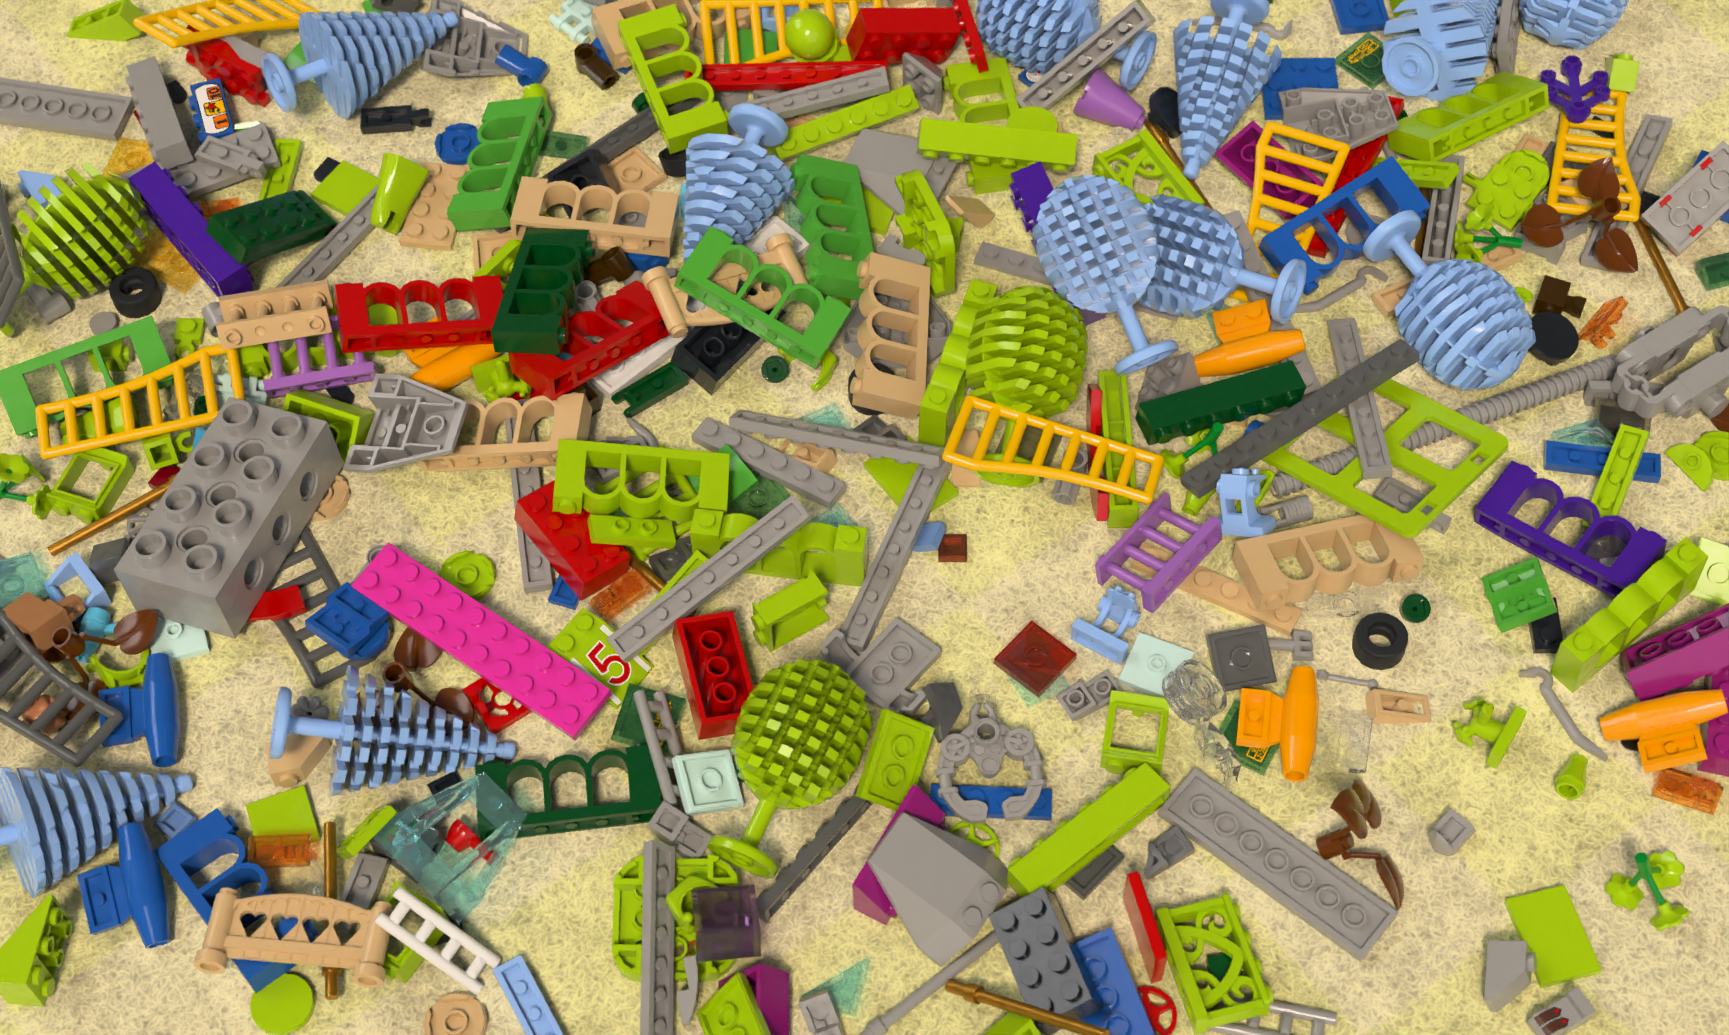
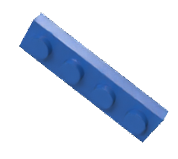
[1544,440,1661,484]
[930,784,1052,821]

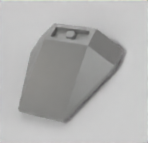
[1278,88,1398,161]
[844,128,961,215]
[842,293,952,368]

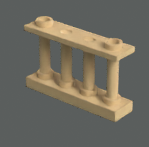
[216,279,334,350]

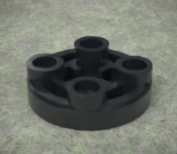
[1147,87,1183,139]
[1528,311,1579,366]

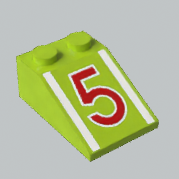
[546,608,654,710]

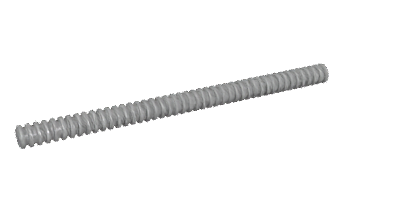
[1269,354,1619,499]

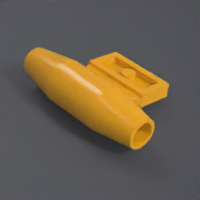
[1193,299,1306,378]
[402,317,502,392]
[1236,666,1319,782]
[1599,689,1729,773]

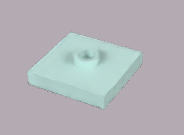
[148,617,210,663]
[1118,632,1195,704]
[672,749,745,816]

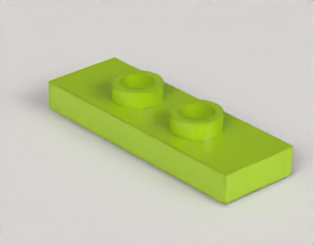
[587,514,676,549]

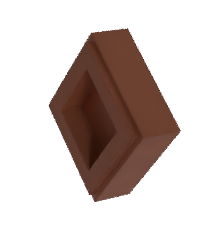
[938,534,967,562]

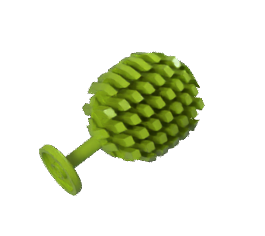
[0,163,153,338]
[965,286,1088,488]
[707,658,872,879]

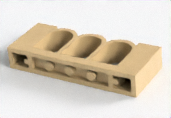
[591,0,751,70]
[510,176,679,257]
[850,252,931,420]
[418,392,592,472]
[1232,507,1424,612]

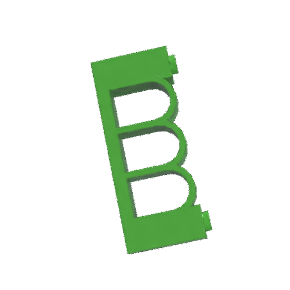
[446,96,553,231]
[789,153,875,301]
[674,226,852,370]
[0,316,174,439]

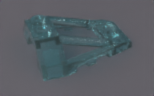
[373,772,527,925]

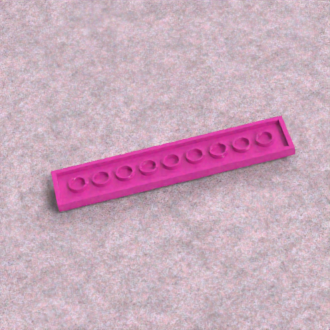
[351,543,612,741]

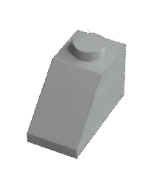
[1484,940,1537,1013]

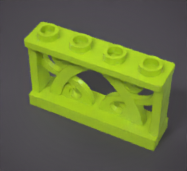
[1092,129,1205,205]
[1155,893,1273,1035]

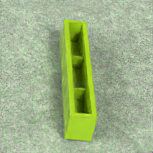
[767,84,920,163]
[916,118,1077,173]
[1097,370,1139,528]
[1007,762,1171,898]

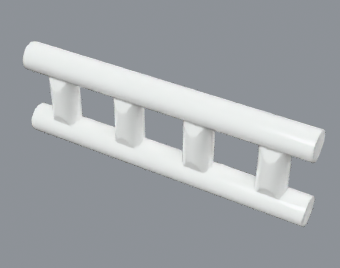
[374,885,501,995]

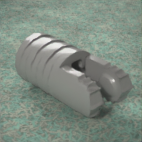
[1257,495,1314,530]

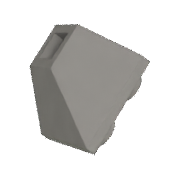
[902,52,942,115]
[1135,352,1201,410]

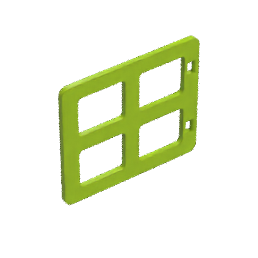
[1261,375,1509,538]

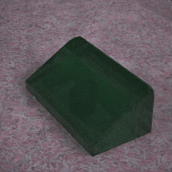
[539,130,591,159]
[1695,252,1729,291]

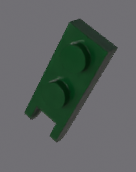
[611,361,688,418]

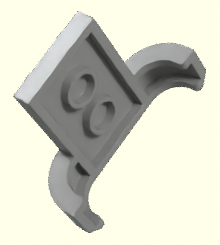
[821,617,942,718]

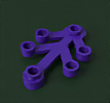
[1540,55,1611,123]

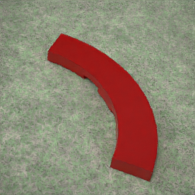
[1086,384,1110,521]
[246,584,308,622]

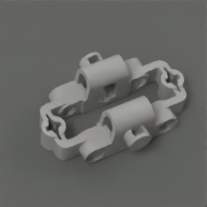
[1611,305,1729,419]

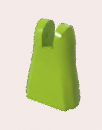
[370,153,430,235]
[60,392,142,445]

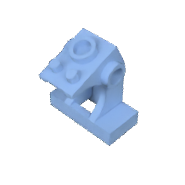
[1216,467,1276,537]
[1070,585,1141,666]

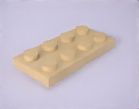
[399,162,471,251]

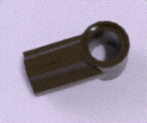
[574,43,619,90]
[583,246,635,286]

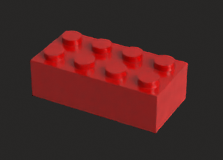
[846,8,961,64]
[514,480,631,601]
[672,610,753,740]

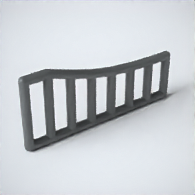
[0,180,25,329]
[270,526,377,688]
[0,609,124,767]

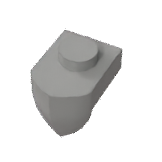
[1429,809,1476,856]

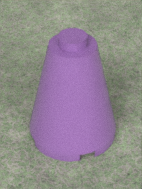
[1073,69,1147,132]

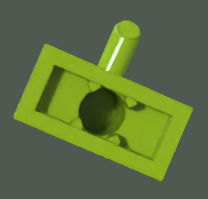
[470,354,532,403]
[1453,698,1527,770]

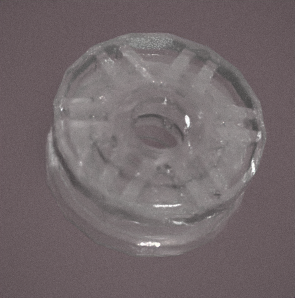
[1162,659,1227,727]

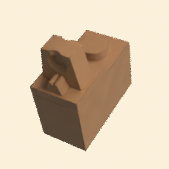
[2,592,86,654]

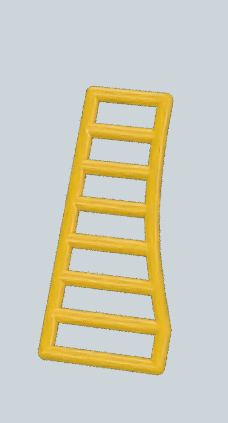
[133,0,320,48]
[699,0,883,64]
[1547,84,1641,222]
[1228,121,1350,303]
[35,344,246,460]
[942,395,1165,504]

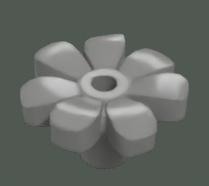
[291,696,329,720]

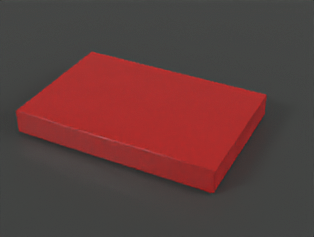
[1123,871,1167,984]

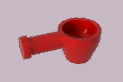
[445,818,500,866]

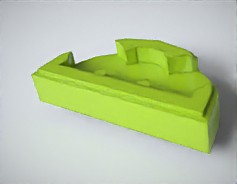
[1665,444,1714,492]

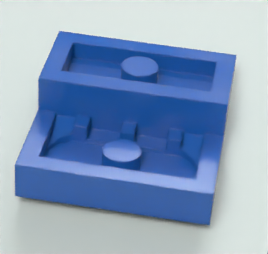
[305,582,390,658]

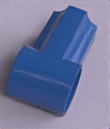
[494,44,548,87]

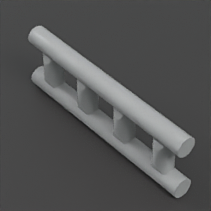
[633,690,683,806]
[1207,988,1337,1035]

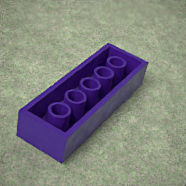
[1009,161,1106,326]
[128,162,255,298]

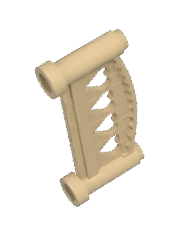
[641,233,809,338]
[193,888,394,988]

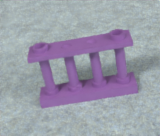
[263,315,377,399]
[1095,492,1222,613]

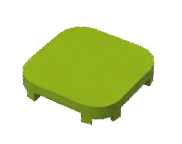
[895,169,956,298]
[611,854,739,982]

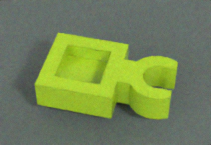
[173,318,206,360]

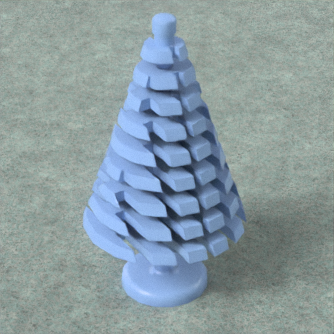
[1173,0,1282,180]
[1382,0,1502,101]
[261,11,458,119]
[683,103,795,300]
[269,665,516,796]
[0,767,193,898]

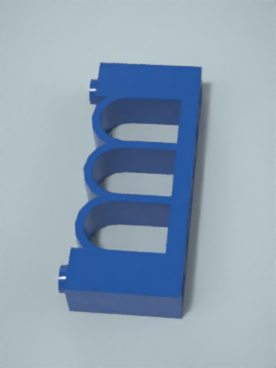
[1258,156,1431,296]
[155,808,319,993]

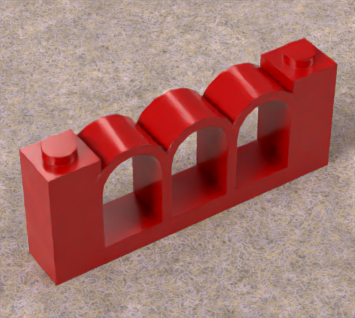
[334,275,503,353]
[508,280,670,401]

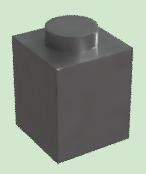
[88,537,130,585]

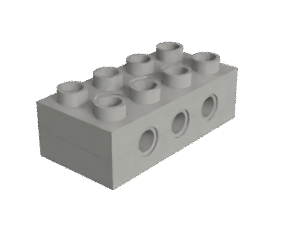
[114,396,344,639]

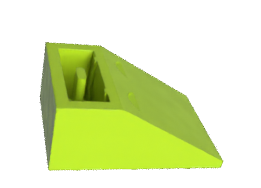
[0,895,72,1007]

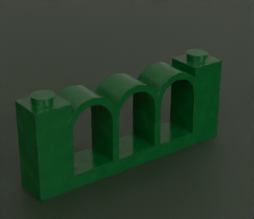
[491,228,595,355]
[475,743,662,842]

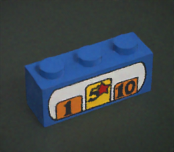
[188,78,235,145]

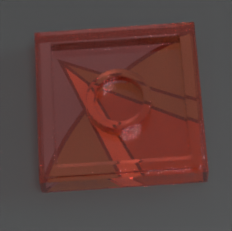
[994,620,1077,698]

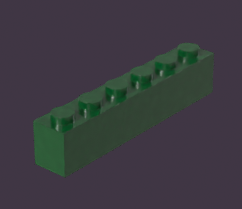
[1135,360,1306,446]

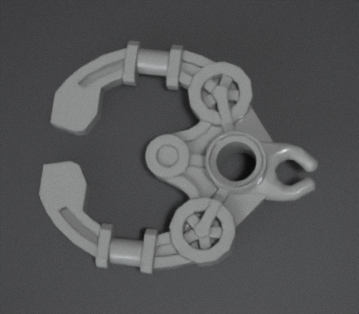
[936,703,1047,824]

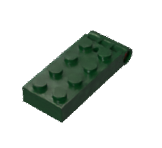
[206,190,338,265]

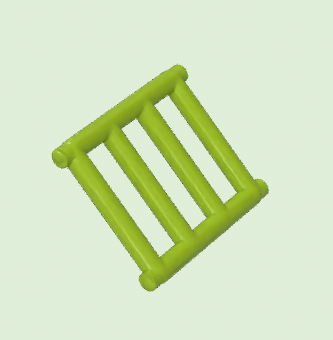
[594,445,697,563]

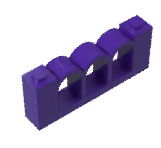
[1474,460,1667,598]

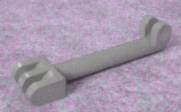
[1268,630,1314,661]

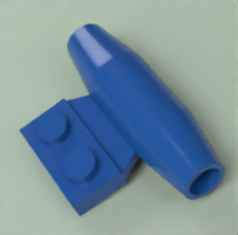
[99,653,181,767]
[77,822,171,949]

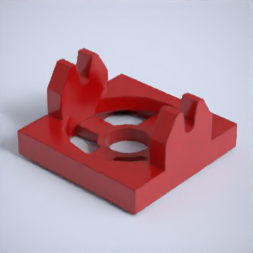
[462,678,532,734]

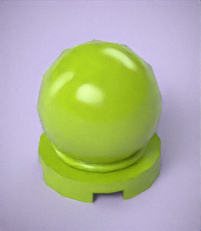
[784,8,840,62]

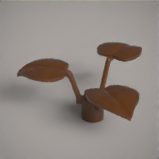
[1521,157,1638,273]
[40,609,158,725]
[352,627,474,736]
[1316,779,1404,911]

